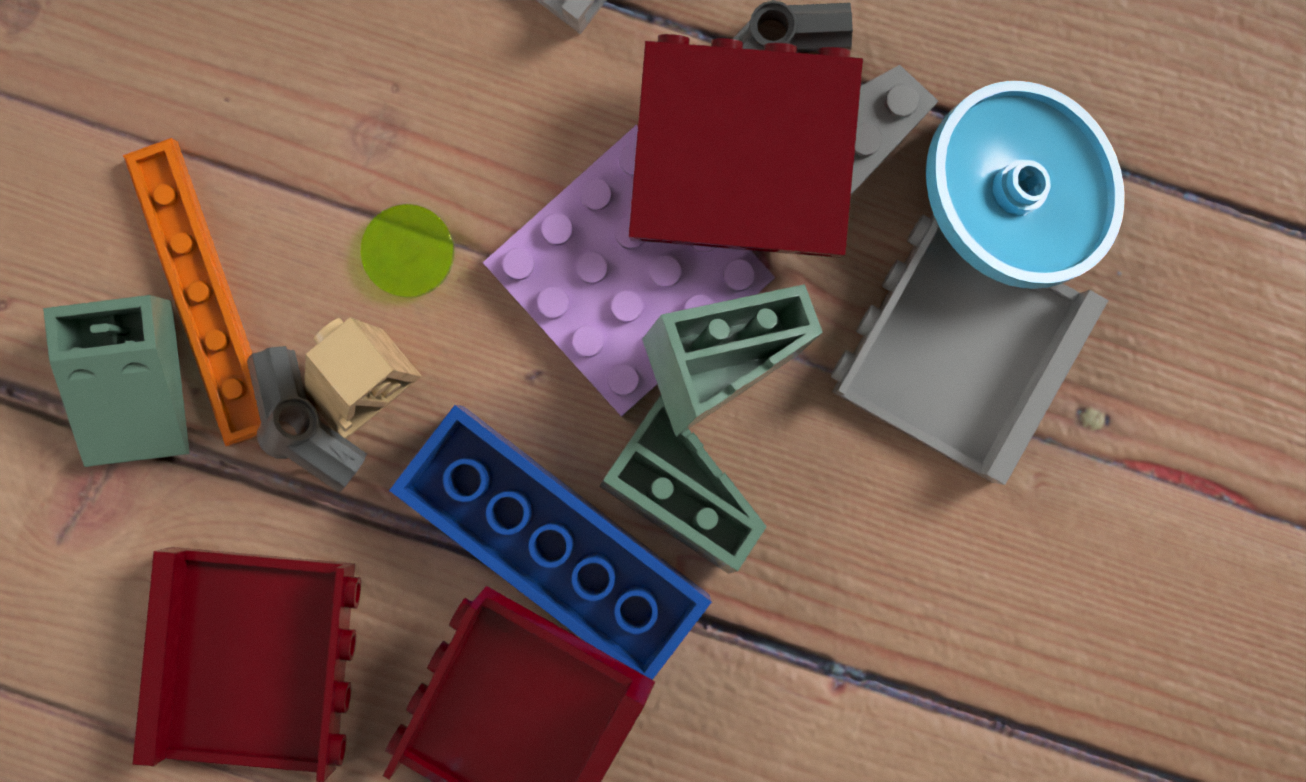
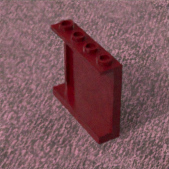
[629,34,863,258]
[132,547,361,782]
[383,585,655,782]

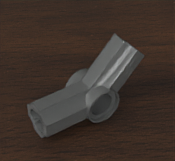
[733,0,853,53]
[247,346,367,493]

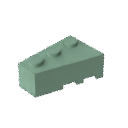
[642,284,823,437]

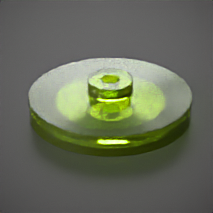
[360,204,455,298]

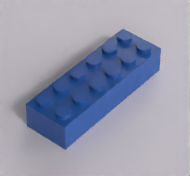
[389,405,712,680]

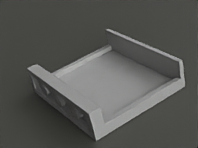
[831,214,1109,485]

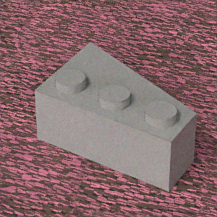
[851,65,938,195]

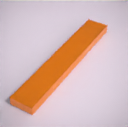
[123,138,261,447]

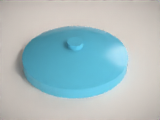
[926,81,1124,289]

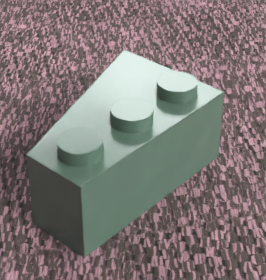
[599,395,767,574]

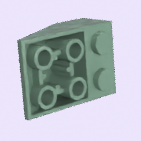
[43,295,190,467]

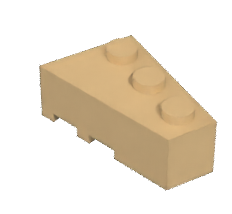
[304,317,422,439]

